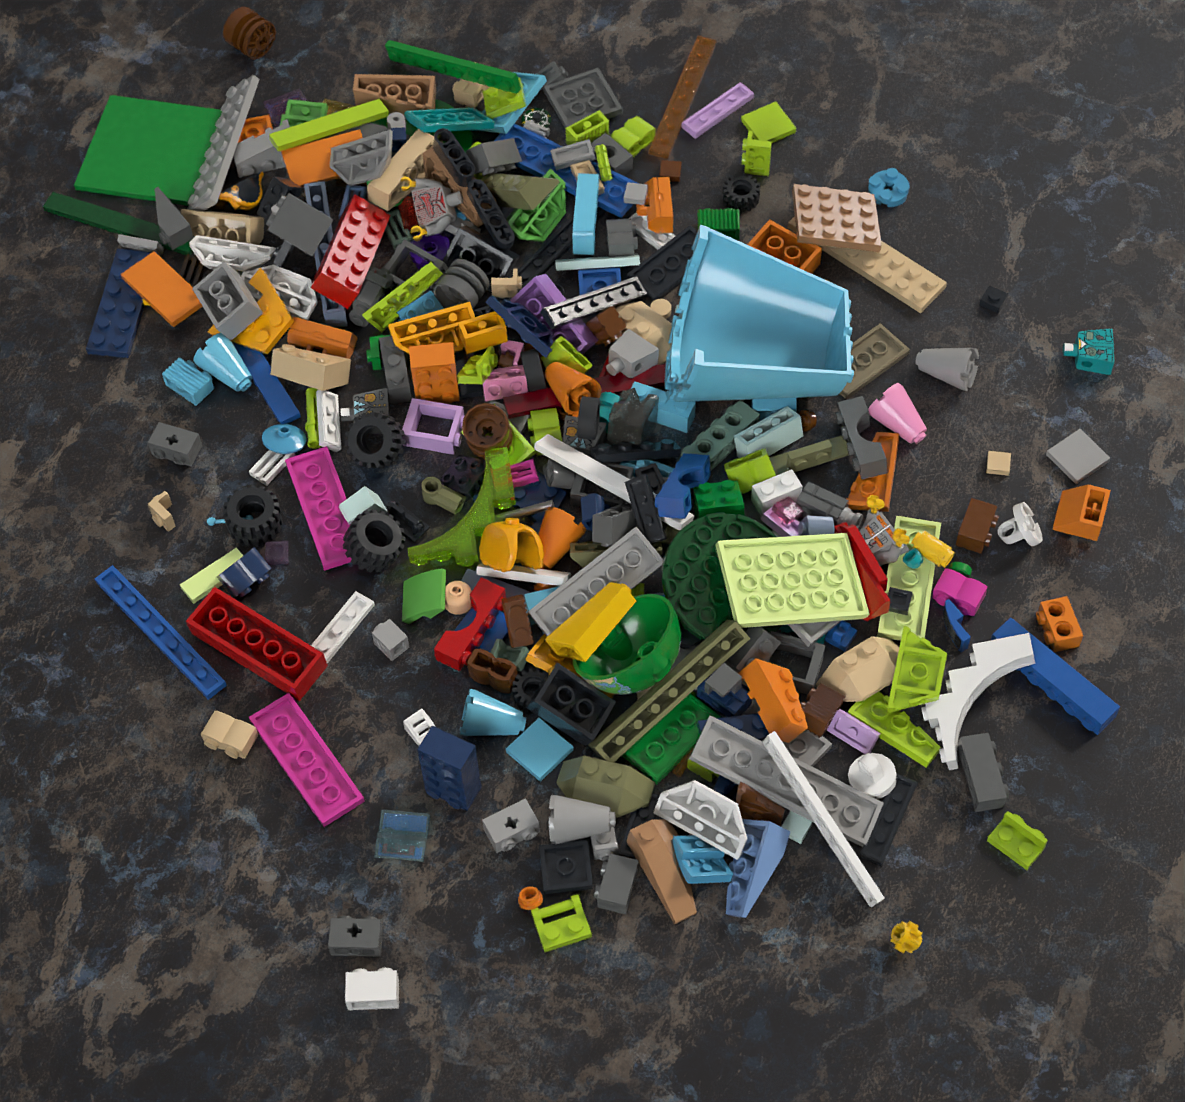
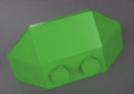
[506,168,566,242]

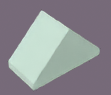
[339,486,387,524]

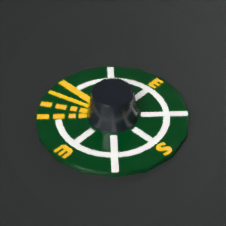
[522,108,552,128]

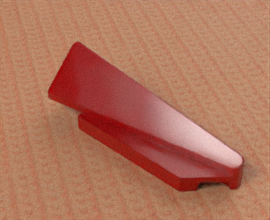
[834,522,890,621]

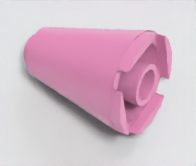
[868,383,927,444]

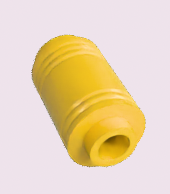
[911,531,955,568]

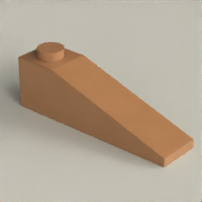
[626,819,697,924]

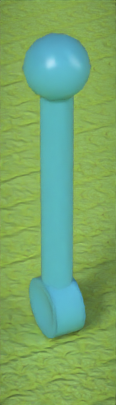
[207,515,253,526]

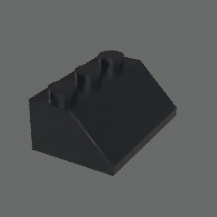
[443,225,520,294]

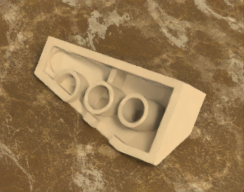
[181,209,264,245]

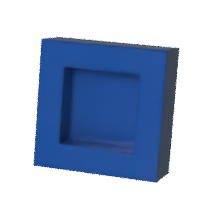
[825,620,857,652]

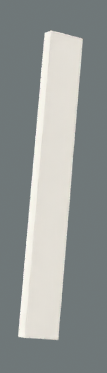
[534,434,694,531]
[763,731,885,907]

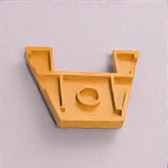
[208,268,294,354]

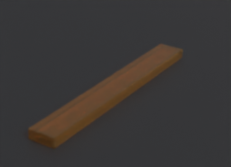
[649,36,716,159]

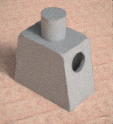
[606,329,659,378]

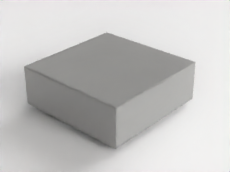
[624,182,648,205]

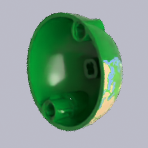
[573,594,681,695]

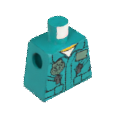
[1063,329,1114,375]

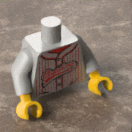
[400,177,463,241]

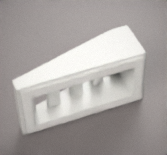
[403,709,436,746]

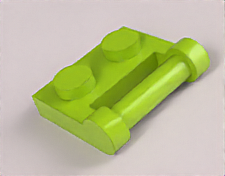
[531,894,592,952]

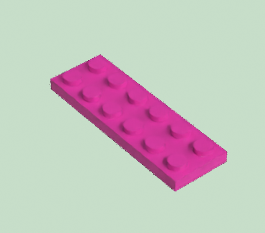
[285,446,352,571]
[249,693,365,827]

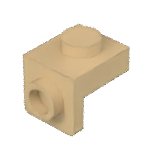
[491,269,522,298]
[148,491,176,532]

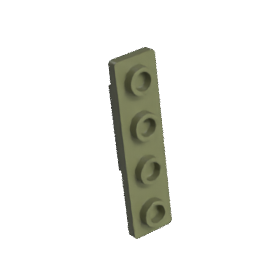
[770,435,849,476]

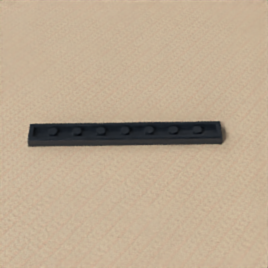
[496,206,607,302]

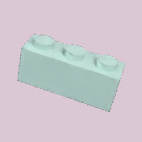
[734,406,803,458]

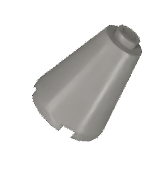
[916,348,979,391]
[549,795,616,844]

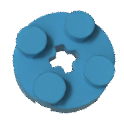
[868,168,909,207]

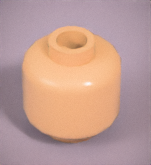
[445,581,472,615]

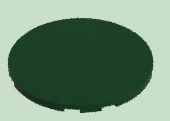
[662,512,782,641]

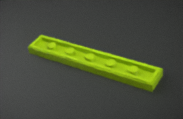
[269,99,389,152]

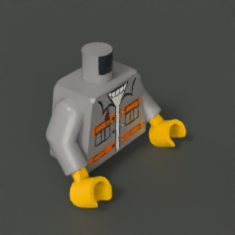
[859,495,910,566]

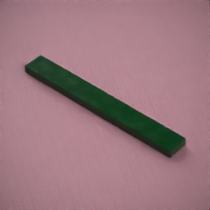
[43,192,195,255]

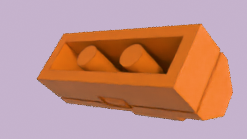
[636,177,673,233]
[287,316,358,359]

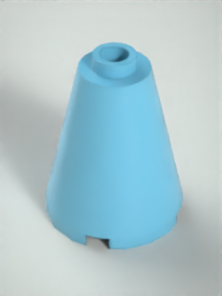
[193,333,252,391]
[459,689,526,736]

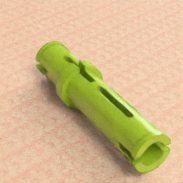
[305,388,321,449]

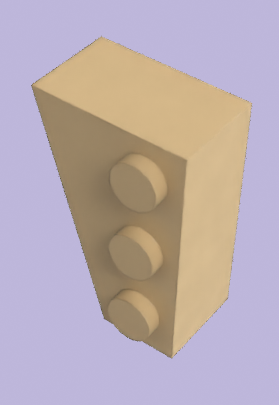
[271,345,351,391]

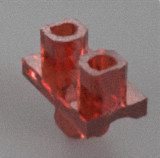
[399,196,419,233]

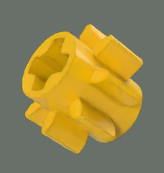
[891,921,922,953]

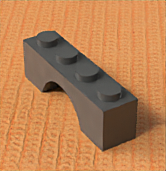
[835,396,888,479]

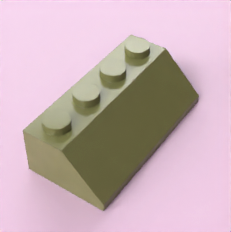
[481,173,560,210]

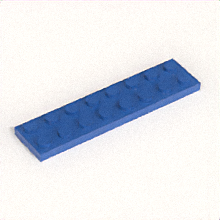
[494,123,639,218]

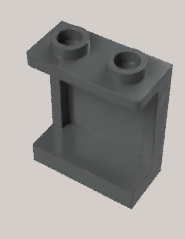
[266,193,333,256]

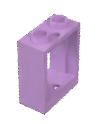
[402,398,464,455]

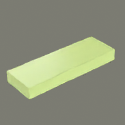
[180,548,243,604]

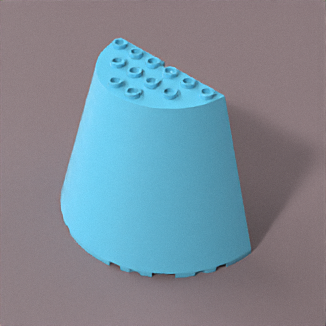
[665,225,854,402]

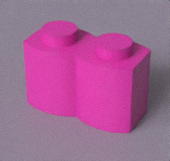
[932,568,987,616]

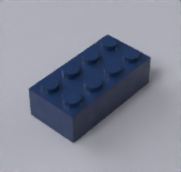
[417,726,482,811]

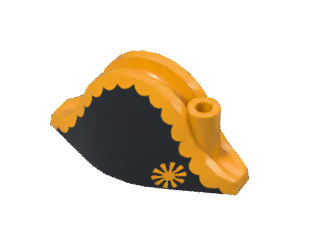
[218,171,264,210]

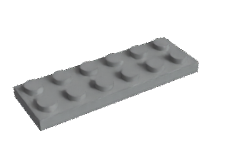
[528,527,663,636]

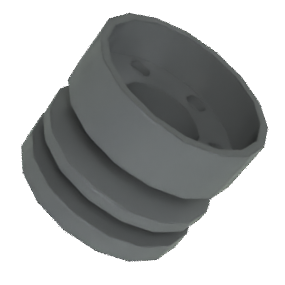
[433,259,490,309]

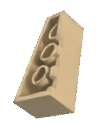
[367,129,434,211]

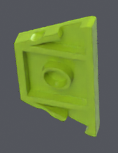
[887,626,947,712]

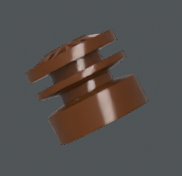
[223,6,276,59]
[462,403,513,460]

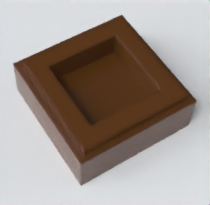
[660,160,682,182]

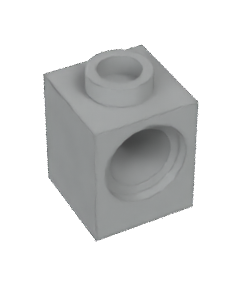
[372,619,409,661]

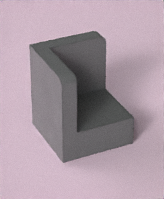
[704,663,742,697]

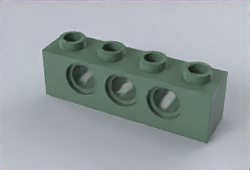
[681,400,760,471]

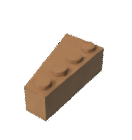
[353,74,437,115]
[422,141,497,227]

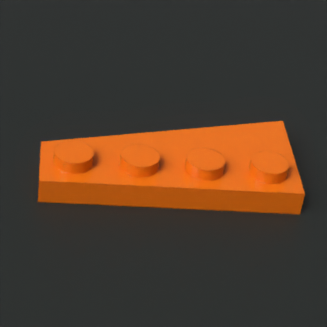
[846,432,899,512]

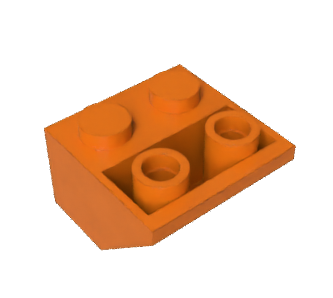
[1052,484,1111,541]

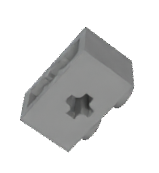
[482,798,540,853]

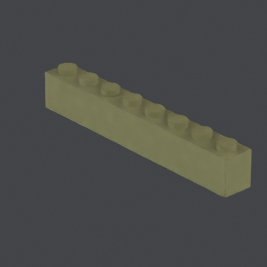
[588,620,750,762]

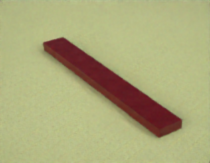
[503,363,666,419]

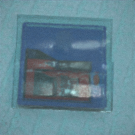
[374,810,430,862]

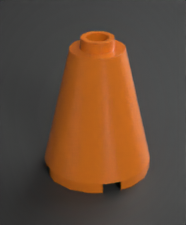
[544,362,601,417]
[538,507,587,570]

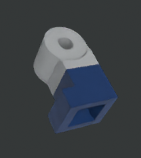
[387,112,407,153]

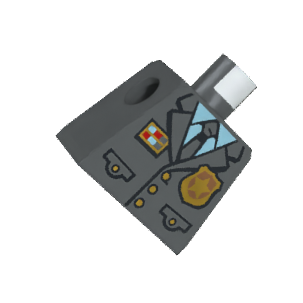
[341,388,390,434]
[563,415,607,458]

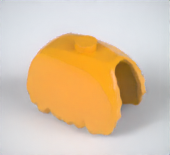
[479,518,544,573]

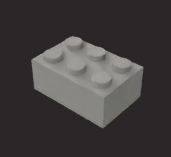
[192,262,263,340]

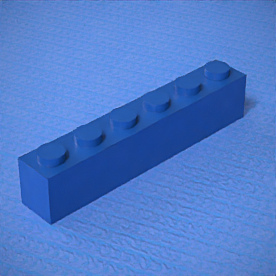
[991,617,1120,735]

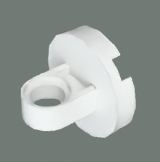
[998,502,1043,546]
[848,753,897,799]

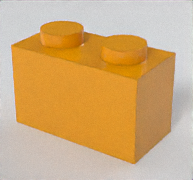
[458,311,508,354]

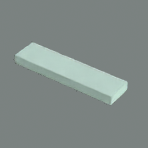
[555,254,640,271]

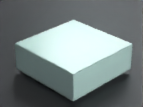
[782,811,812,844]

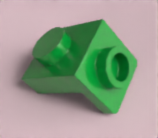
[366,335,391,370]

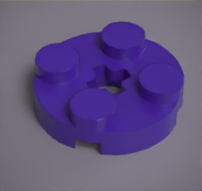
[410,233,450,269]

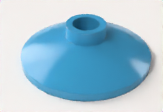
[262,424,306,454]

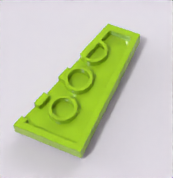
[362,262,443,332]
[847,691,941,768]

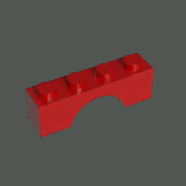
[434,577,506,671]

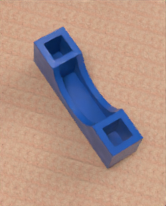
[655,453,711,519]

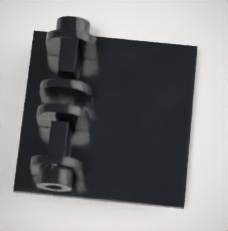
[440,455,491,502]

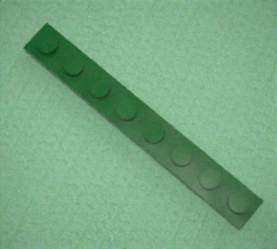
[385,40,521,94]

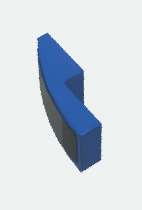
[943,599,971,652]

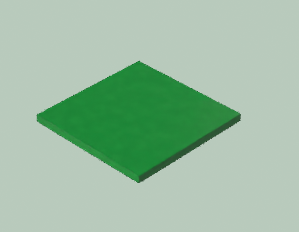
[74,95,222,206]

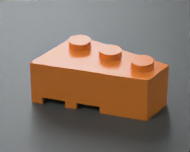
[738,658,808,743]

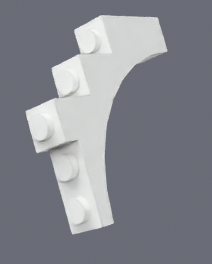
[922,633,1035,770]

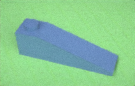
[726,819,791,918]

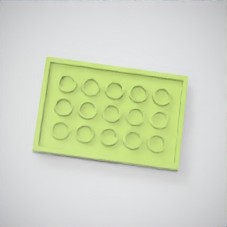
[715,533,870,628]

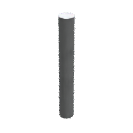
[488,500,555,524]

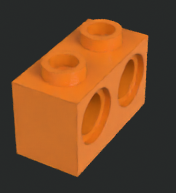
[1036,596,1083,652]

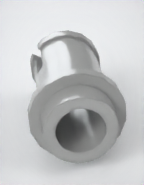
[523,120,550,139]

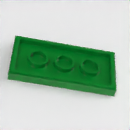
[622,693,721,785]

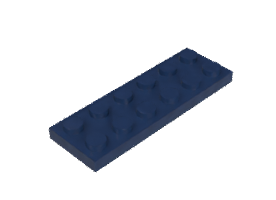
[86,249,158,358]

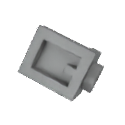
[590,827,618,861]

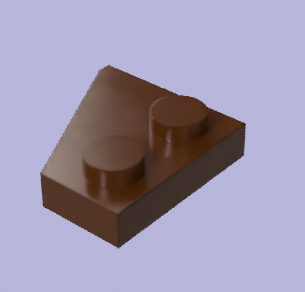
[736,782,785,827]

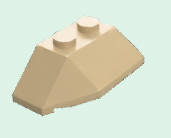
[615,301,672,365]
[815,636,899,702]

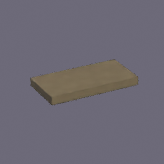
[840,323,910,400]

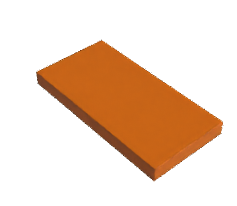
[281,129,363,188]
[121,251,203,327]

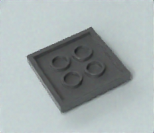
[544,68,622,128]

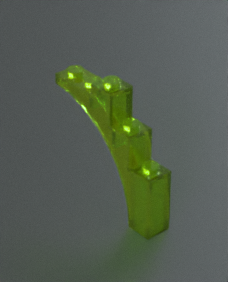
[408,447,516,566]

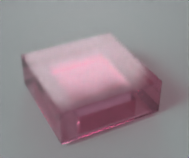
[771,496,804,524]

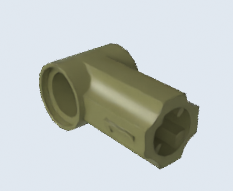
[422,477,466,514]

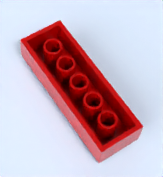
[310,194,391,309]
[186,587,328,701]

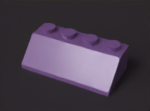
[510,274,598,355]

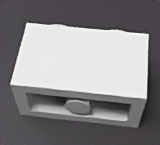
[751,469,803,517]
[345,968,399,1010]

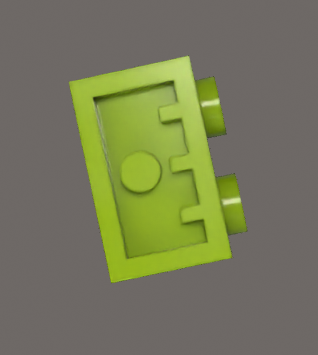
[741,131,772,176]
[457,346,498,384]
[987,811,1048,870]

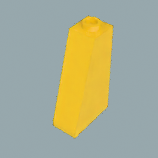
[545,582,636,662]

